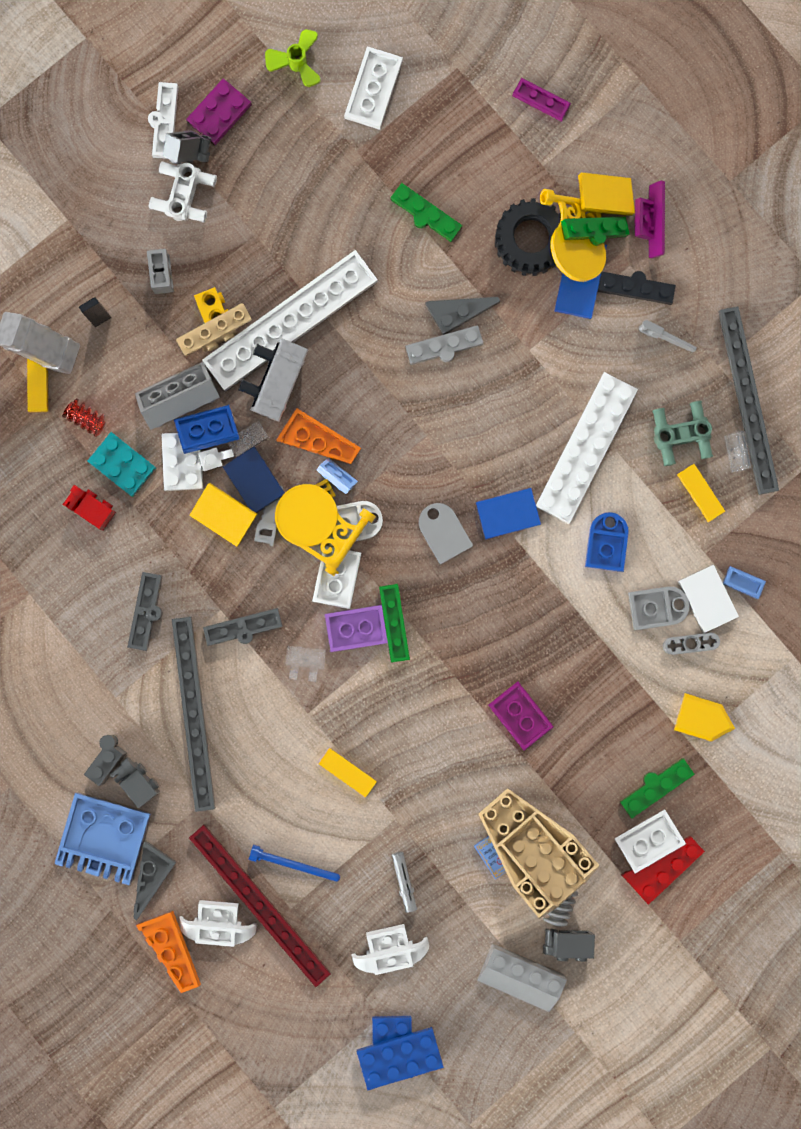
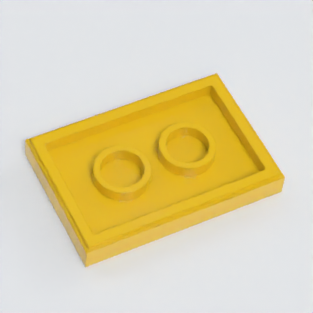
[578,172,635,216]
[189,483,258,547]

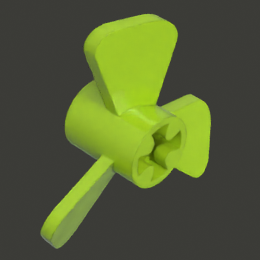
[265,29,320,87]

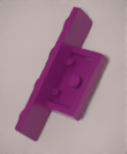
[635,180,665,259]

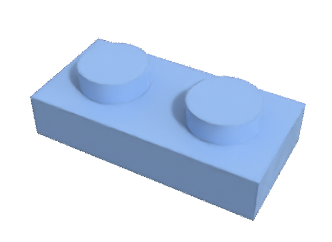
[317,458,358,494]

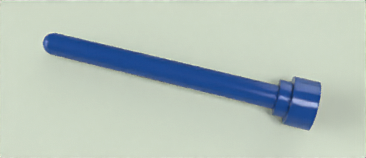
[249,845,340,882]

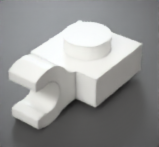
[198,447,234,471]

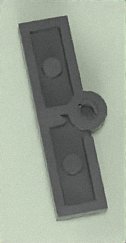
[127,572,163,651]
[203,608,283,646]

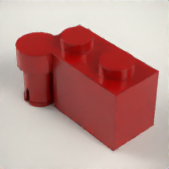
[62,485,116,531]

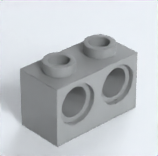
[147,249,174,294]

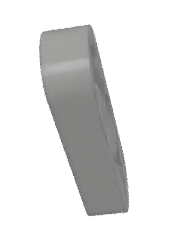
[663,633,720,655]

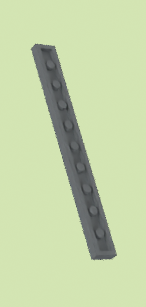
[718,306,779,495]
[172,617,216,812]

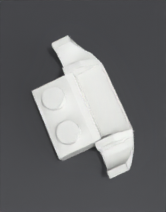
[179,900,257,947]
[351,924,429,975]

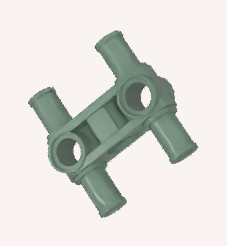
[652,401,713,466]

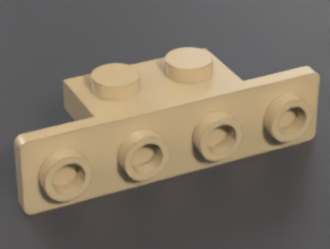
[176,303,252,356]

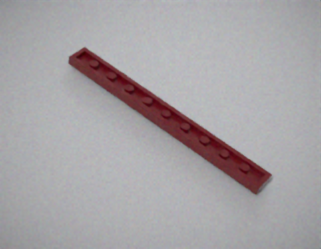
[189,824,331,987]

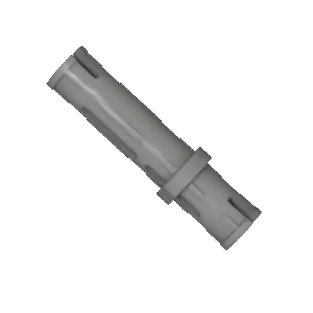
[391,852,417,913]

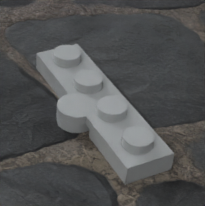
[405,325,483,365]

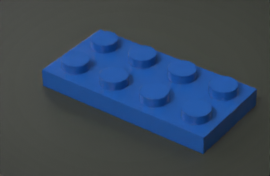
[356,1027,444,1091]

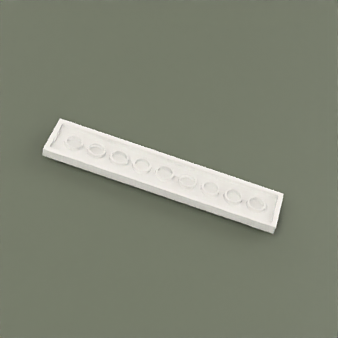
[202,250,378,391]

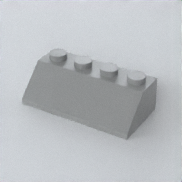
[135,362,220,430]
[477,943,567,1012]

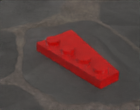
[621,836,705,905]

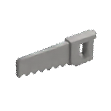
[639,320,697,353]
[254,486,283,546]

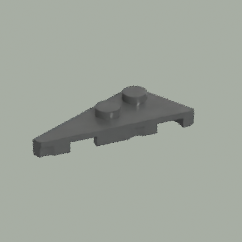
[425,297,500,335]
[133,841,176,921]

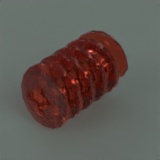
[62,398,106,437]

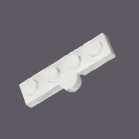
[148,82,179,159]

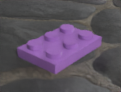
[325,605,388,652]

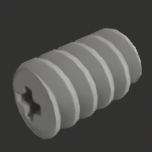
[543,891,579,927]

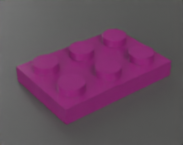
[186,78,252,145]

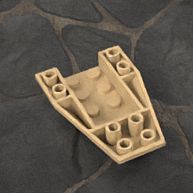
[479,788,600,919]

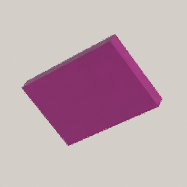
[488,681,554,751]

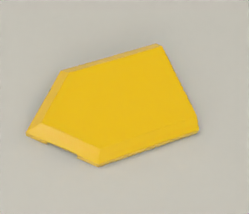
[674,693,735,742]

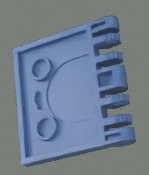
[55,793,151,886]

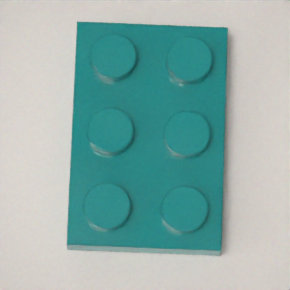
[87,432,156,497]

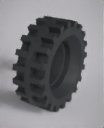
[495,198,561,276]

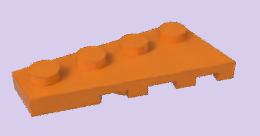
[276,408,361,465]
[136,911,201,993]

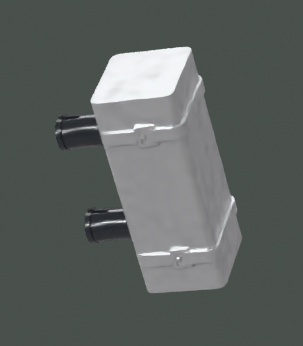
[0,312,80,374]
[238,338,308,422]

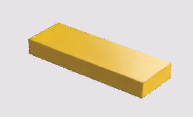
[27,359,48,412]
[677,464,725,522]
[319,748,377,798]

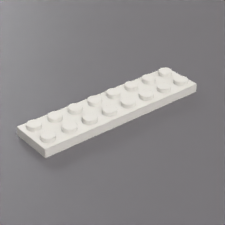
[536,372,638,524]

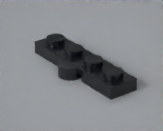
[597,271,676,305]

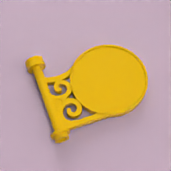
[540,189,606,282]
[275,484,376,576]

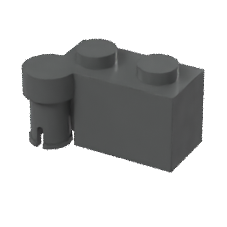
[163,130,211,164]
[84,735,127,786]
[110,757,160,809]
[543,929,595,962]

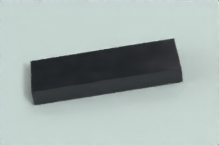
[79,297,111,328]

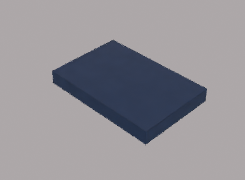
[223,446,285,513]

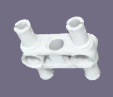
[149,161,217,223]

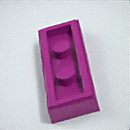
[512,77,571,122]

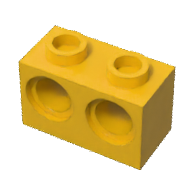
[194,287,228,323]

